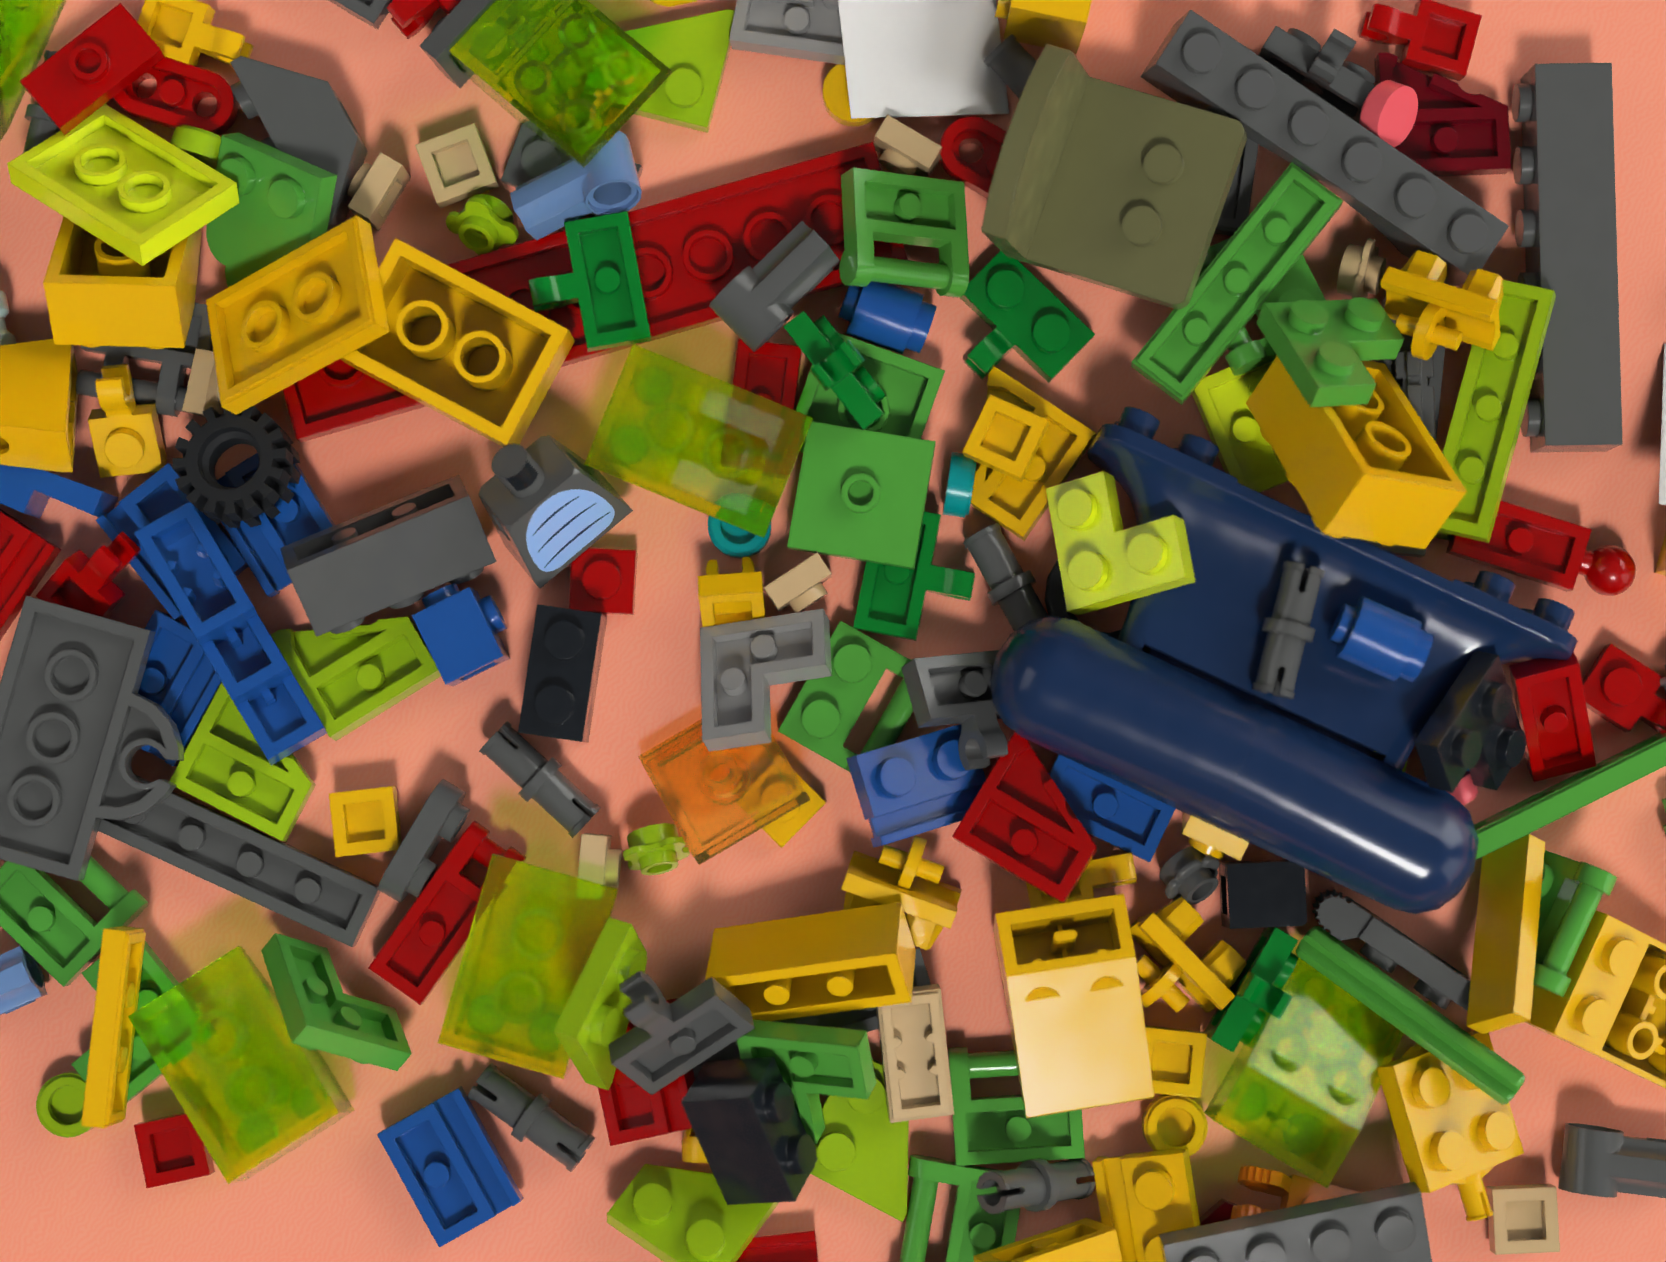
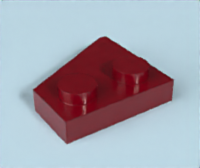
[1374,52,1511,176]

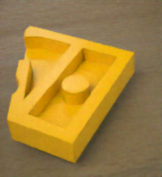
[971,366,1096,541]

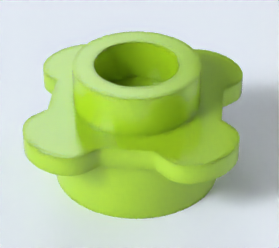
[446,194,519,255]
[623,823,690,875]

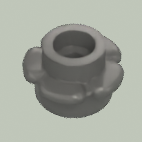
[1159,846,1220,905]

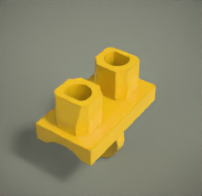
[1380,250,1503,360]
[841,836,962,950]
[1130,897,1247,1013]

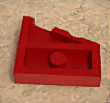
[952,732,1097,903]

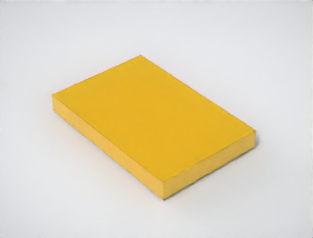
[206,215,390,415]

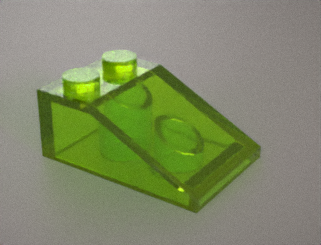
[584,344,813,538]
[438,853,619,1079]
[128,946,355,1184]

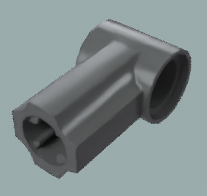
[709,221,840,352]
[1558,1123,1666,1198]

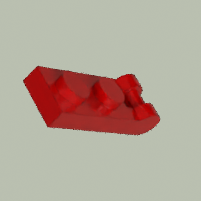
[368,820,527,1005]

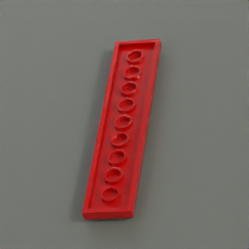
[283,142,908,442]

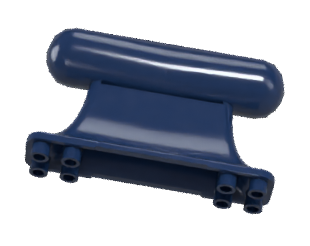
[990,407,1577,914]

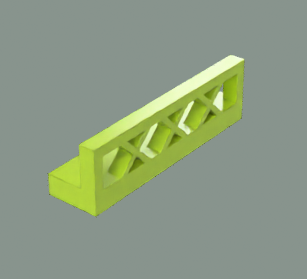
[1434,280,1556,543]

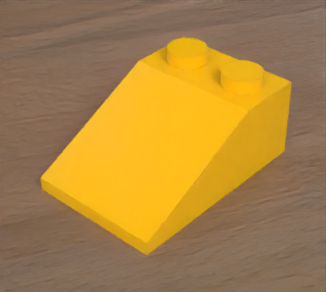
[43,217,202,349]

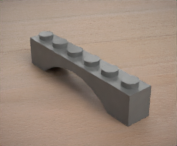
[1140,10,1509,286]

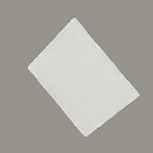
[838,0,1009,119]

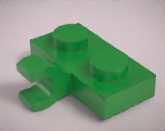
[529,211,651,352]
[959,250,1095,383]
[783,311,886,430]
[853,511,975,641]
[1204,927,1298,1052]

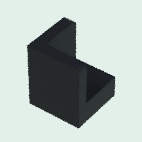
[1219,859,1307,929]

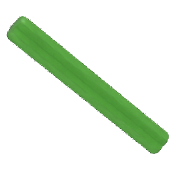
[1296,926,1525,1104]

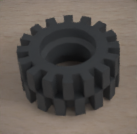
[173,406,301,528]

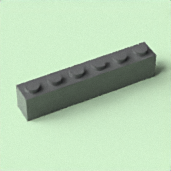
[1512,63,1623,453]

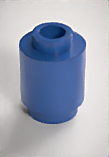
[838,282,936,354]
[1329,596,1434,682]

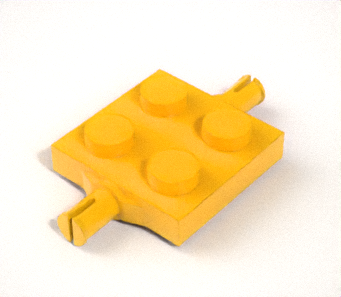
[1376,1001,1524,1221]

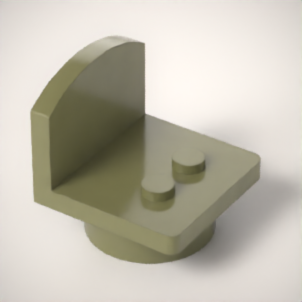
[981,44,1247,309]

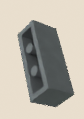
[280,474,496,637]

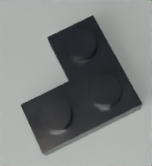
[1414,650,1526,793]

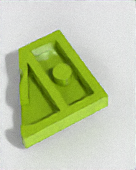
[585,9,735,133]
[271,616,441,741]
[170,682,316,842]
[553,917,647,1090]
[810,1058,909,1222]
[607,1164,779,1262]

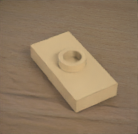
[876,984,954,1123]

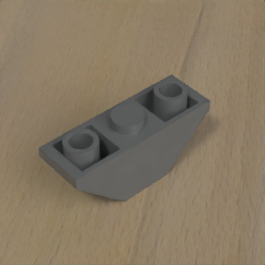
[230,56,368,231]

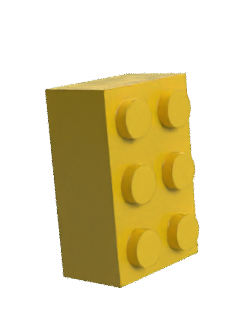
[340,238,575,447]
[1246,356,1467,549]

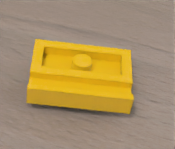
[1092,1148,1201,1262]

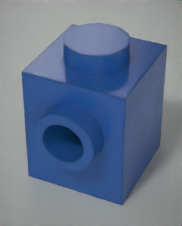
[411,583,510,687]

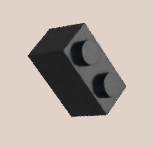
[518,604,607,743]
[681,1056,818,1205]

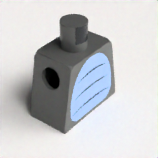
[478,435,633,589]

